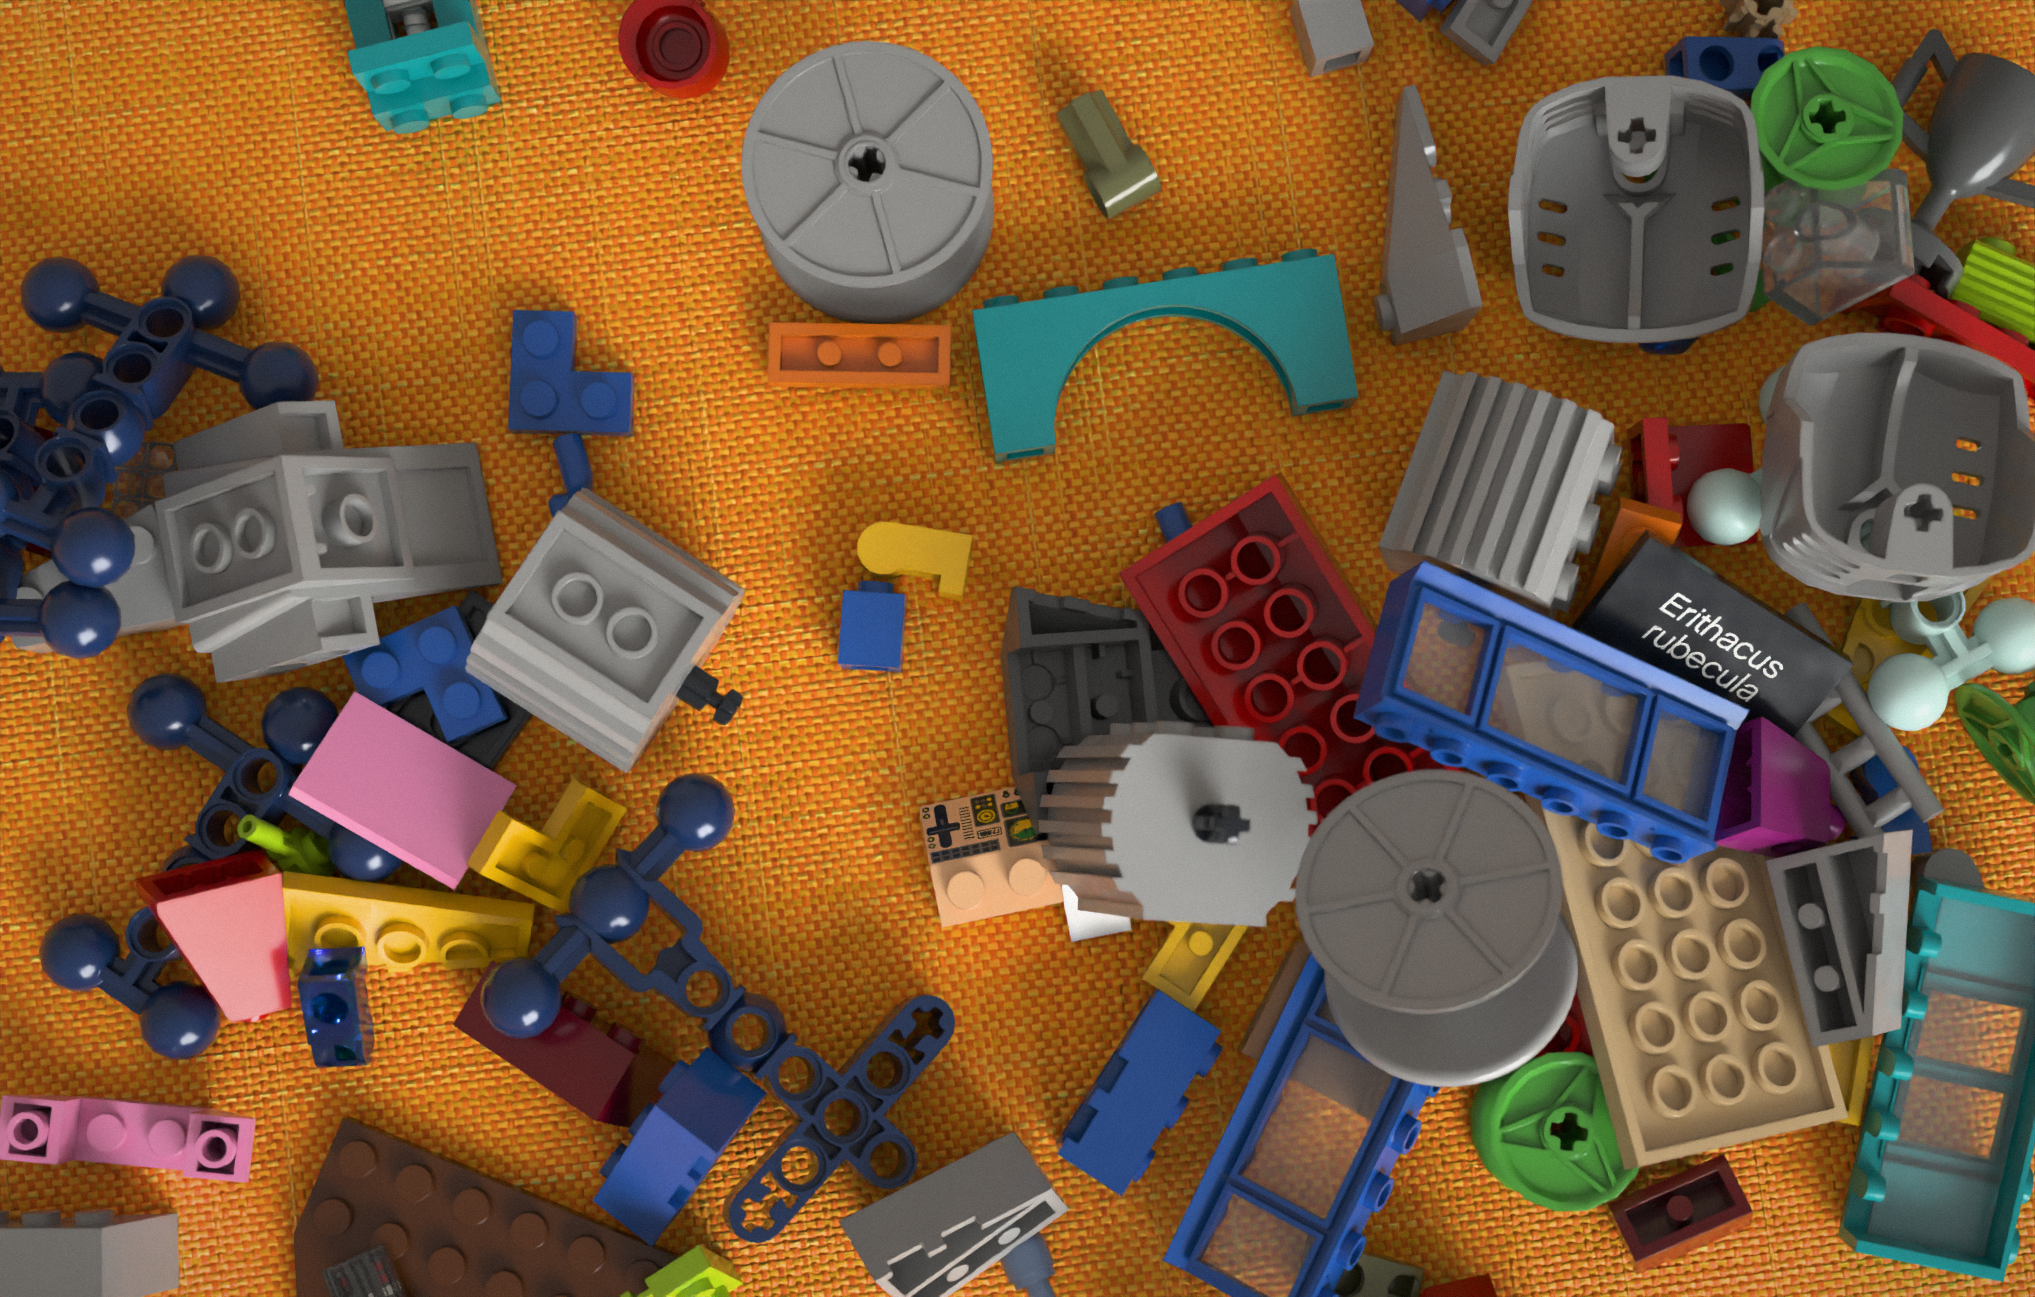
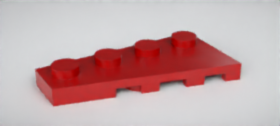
[1827,271,2035,404]

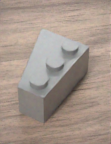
[1766,830,1913,1047]
[839,1132,1069,1297]
[0,1209,179,1297]

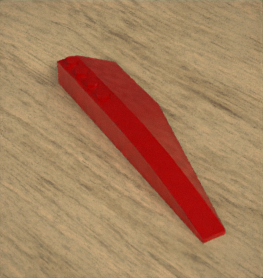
[1118,472,1594,1059]

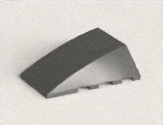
[1000,586,1215,835]

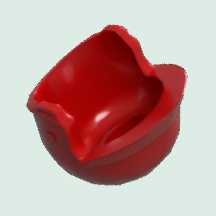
[618,0,730,100]

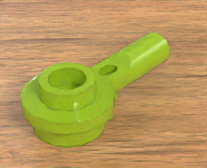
[237,815,335,877]

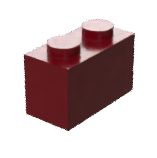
[1608,1154,1753,1275]

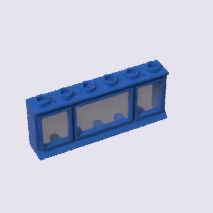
[1353,560,1750,863]
[1163,953,1441,1297]

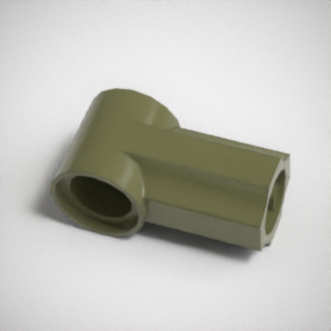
[1056,89,1162,219]

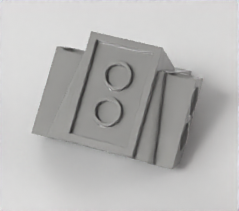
[154,400,503,683]

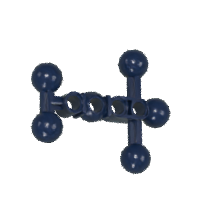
[0,255,319,588]
[0,351,121,659]
[39,673,403,1060]

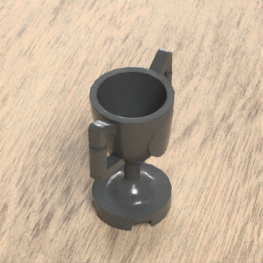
[1839,29,2035,300]

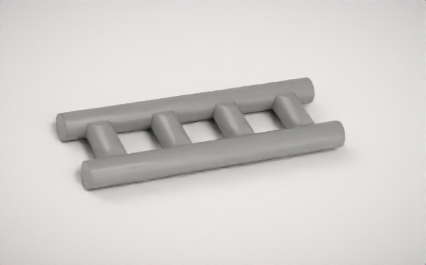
[1784,602,1945,839]

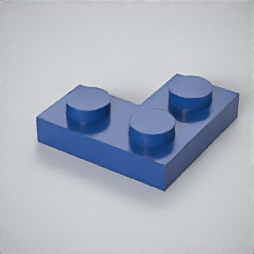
[508,310,635,436]
[342,605,508,743]

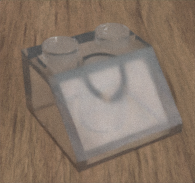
[1761,168,1915,326]

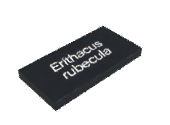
[1571,529,1853,737]

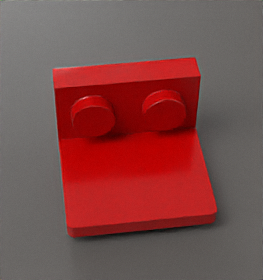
[1627,417,1758,548]

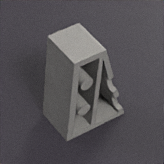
[10,504,188,654]

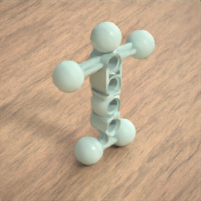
[1686,365,2035,731]

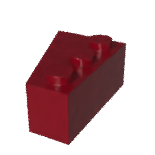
[453,960,676,1128]

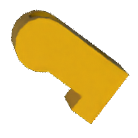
[857,521,973,601]

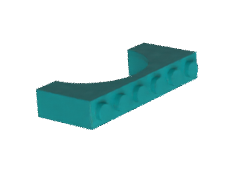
[972,249,1358,463]

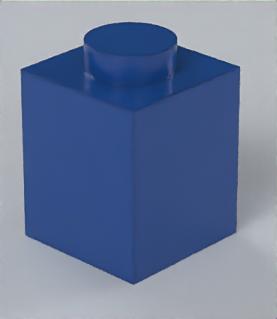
[838,581,907,673]

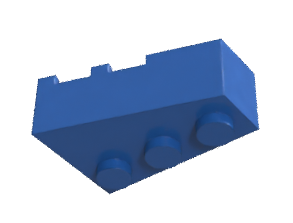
[1056,988,1223,1196]
[593,1047,767,1246]

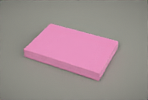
[288,691,517,890]

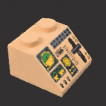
[919,786,1064,927]

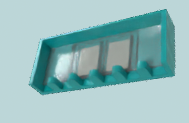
[1838,875,2035,1282]

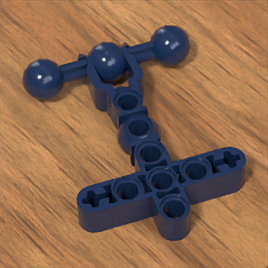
[480,772,955,1243]

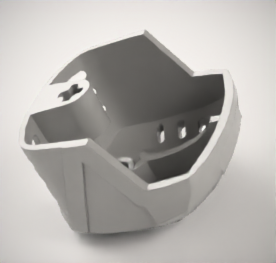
[1508,75,1765,343]
[1759,333,2035,603]

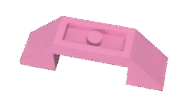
[0,1095,256,1183]

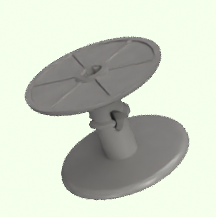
[741,41,994,324]
[1295,770,1578,1087]

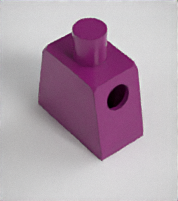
[1713,717,1846,858]

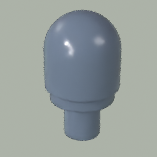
[1000,1232,1056,1297]

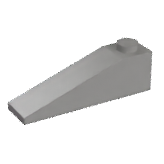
[1374,85,1483,346]

